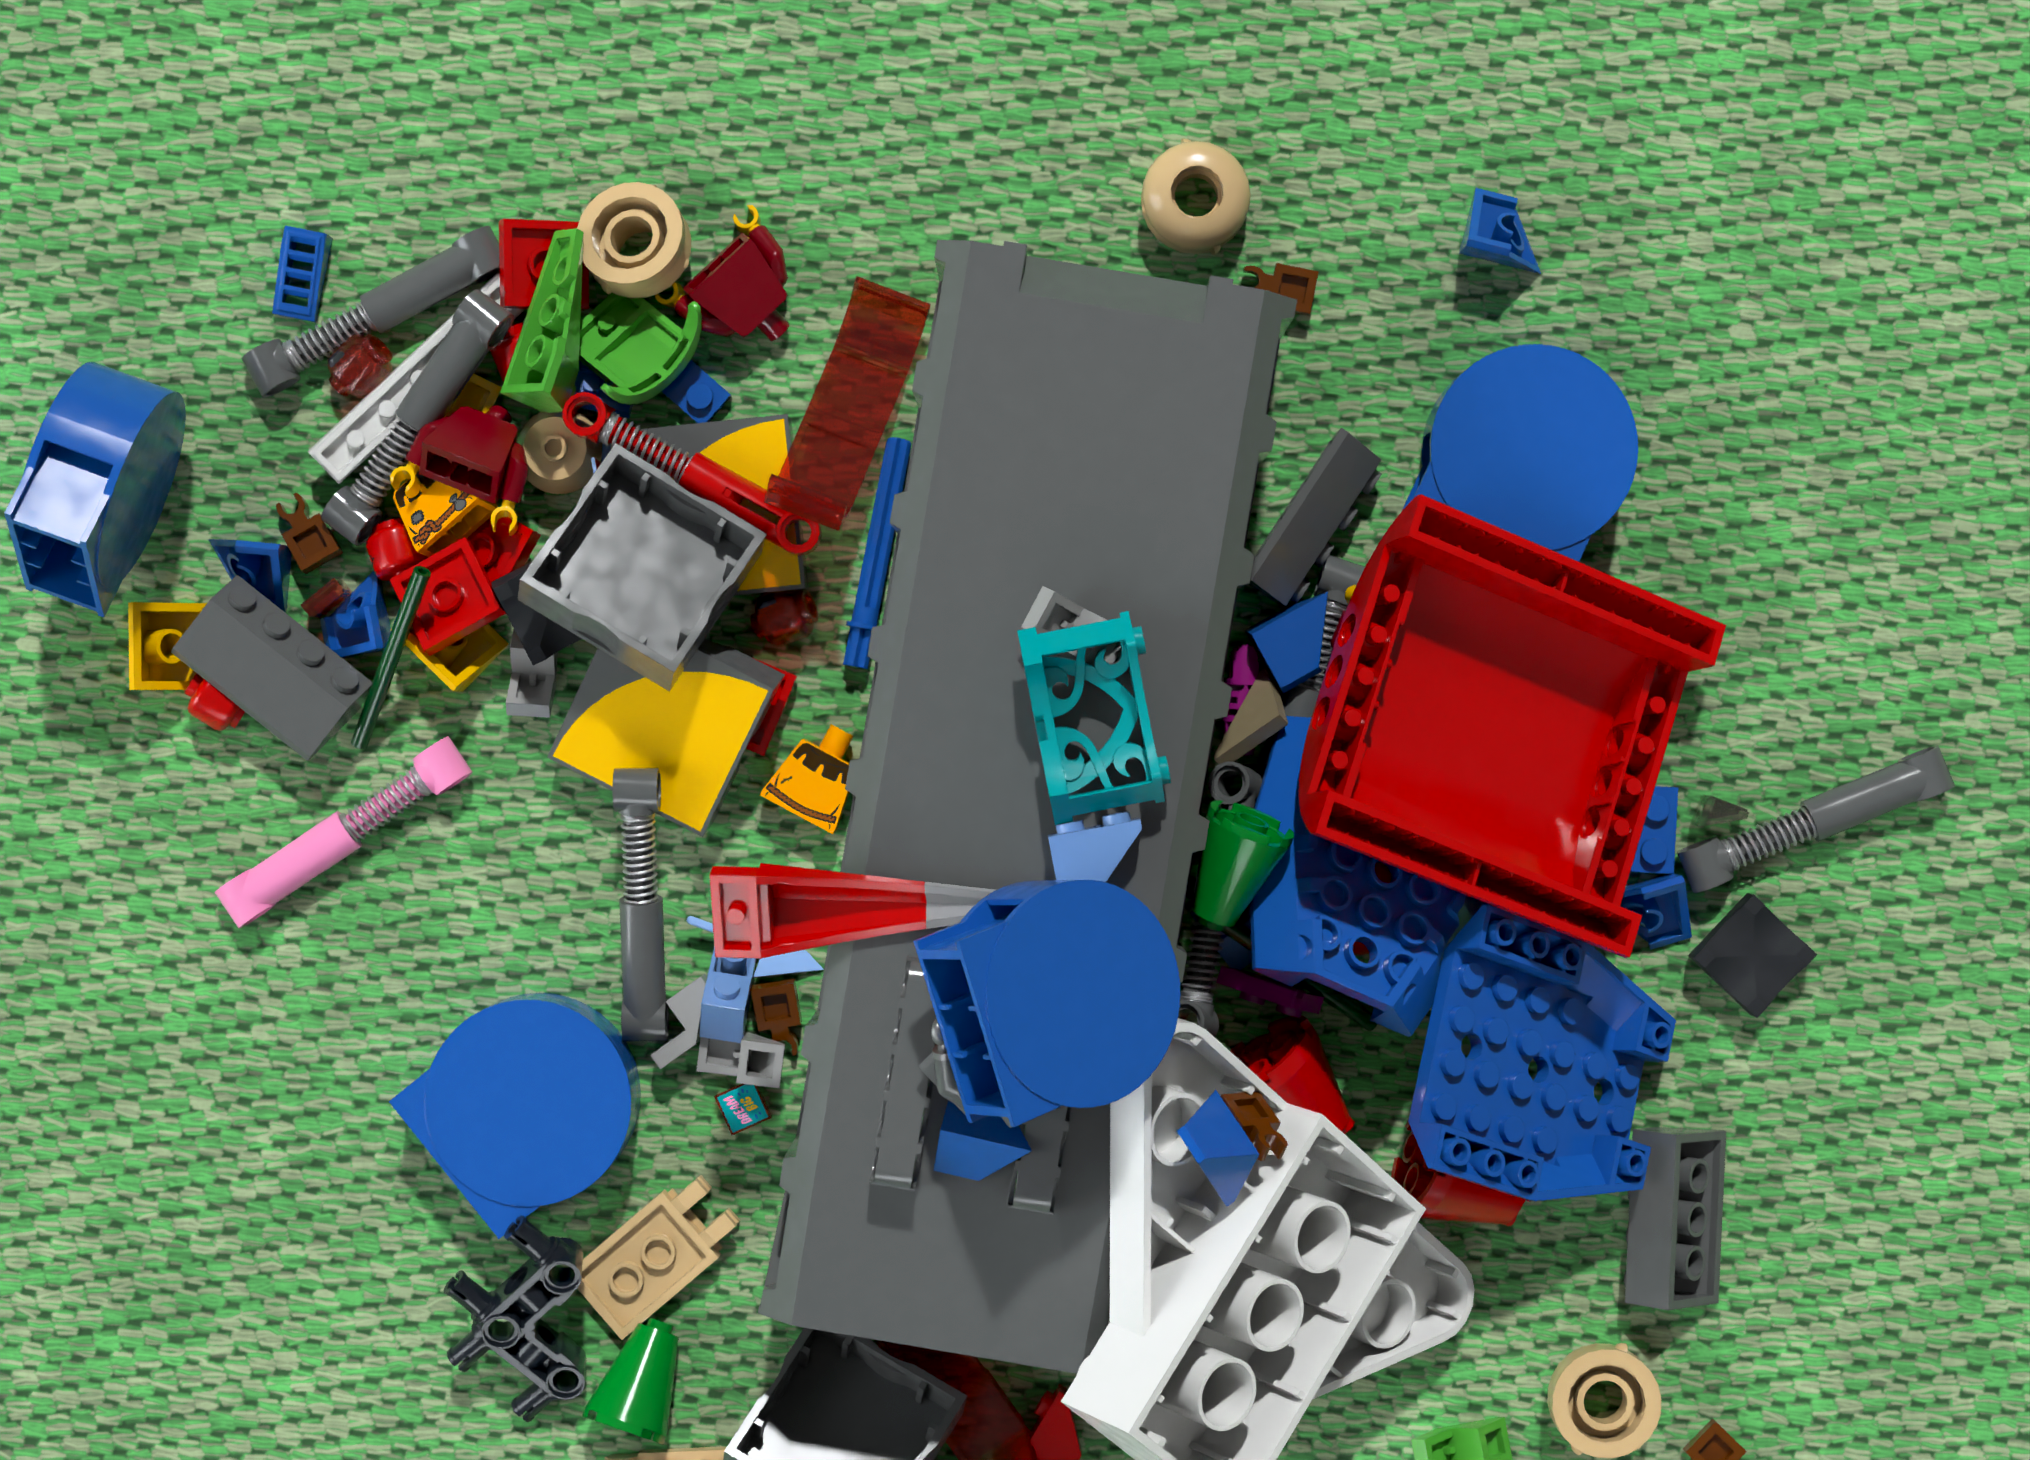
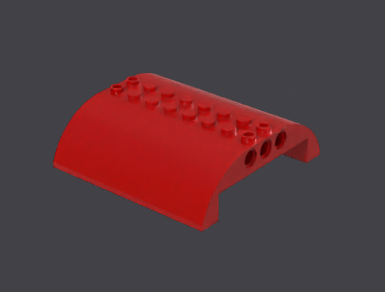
[1299,494,1726,958]

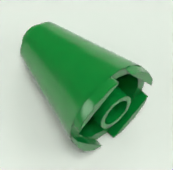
[1193,800,1294,931]
[582,1318,679,1445]

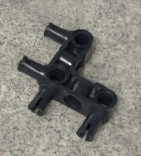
[444,1215,587,1422]

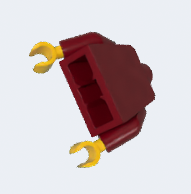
[655,205,789,341]
[390,405,528,536]

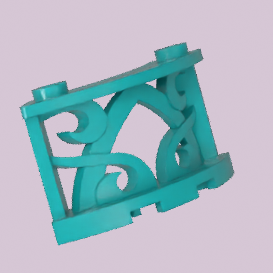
[1017,611,1171,825]

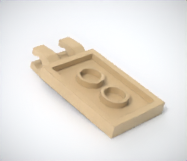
[577,1175,740,1340]

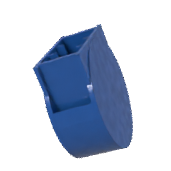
[1401,344,1638,562]
[4,362,186,617]
[913,880,1180,1127]
[389,993,641,1239]

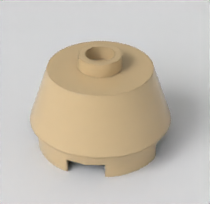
[517,412,602,494]

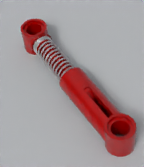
[562,392,822,556]

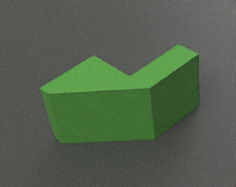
[1411,1417,1512,1460]

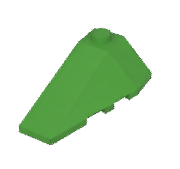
[500,228,584,413]

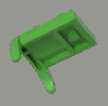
[579,293,702,405]

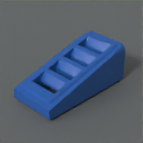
[272,226,333,323]

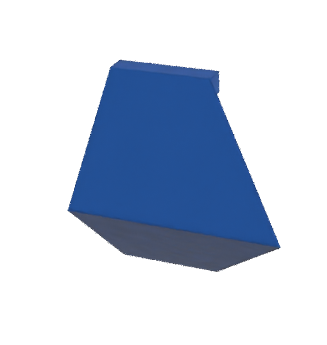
[1459,188,1541,274]
[208,539,292,613]
[320,570,391,658]
[1245,592,1328,693]
[1620,874,1692,950]
[1176,1090,1260,1207]
[933,1100,1032,1181]

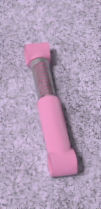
[215,736,473,929]

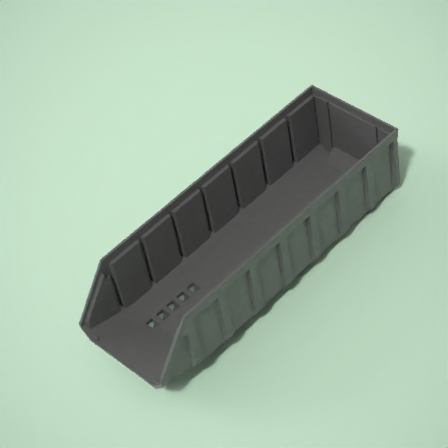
[758,240,1297,1374]

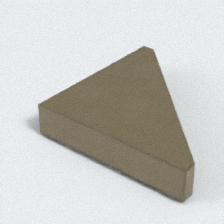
[1213,667,1288,764]

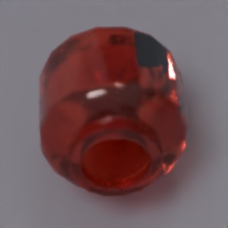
[327,334,393,398]
[751,589,819,647]

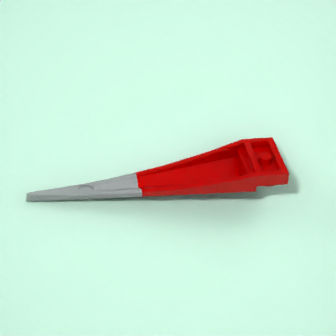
[709,863,996,959]

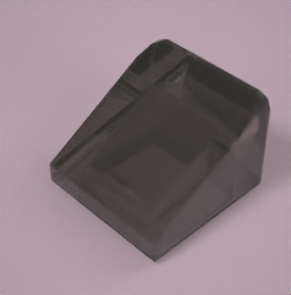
[1690,795,1750,827]

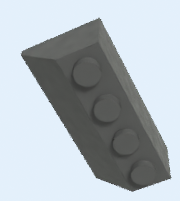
[1248,428,1382,607]
[171,575,372,761]
[1624,1127,1726,1310]

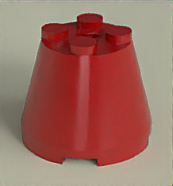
[1230,1016,1355,1134]
[1391,1119,1531,1227]

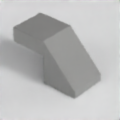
[1021,586,1121,666]
[506,629,558,718]
[650,974,707,1069]
[696,1031,785,1088]

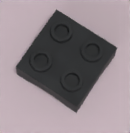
[491,562,582,666]
[1688,893,1817,1018]

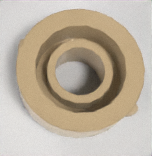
[1141,138,1251,255]
[577,182,691,299]
[1547,1343,1661,1458]

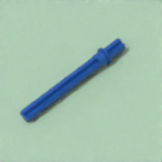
[843,437,911,669]

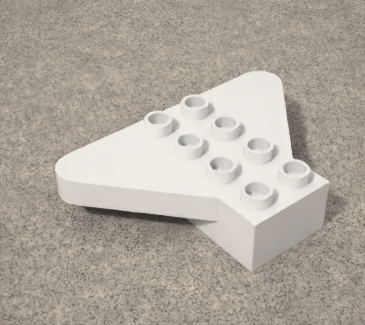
[1061,1018,1475,1460]

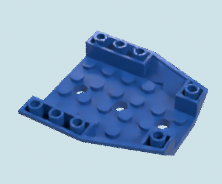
[1250,716,1489,1037]
[1408,904,1676,1201]

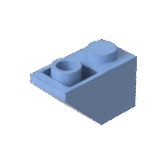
[1048,811,1142,882]
[699,948,757,1043]

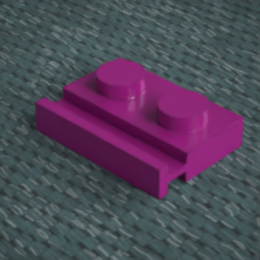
[1216,966,1324,1018]

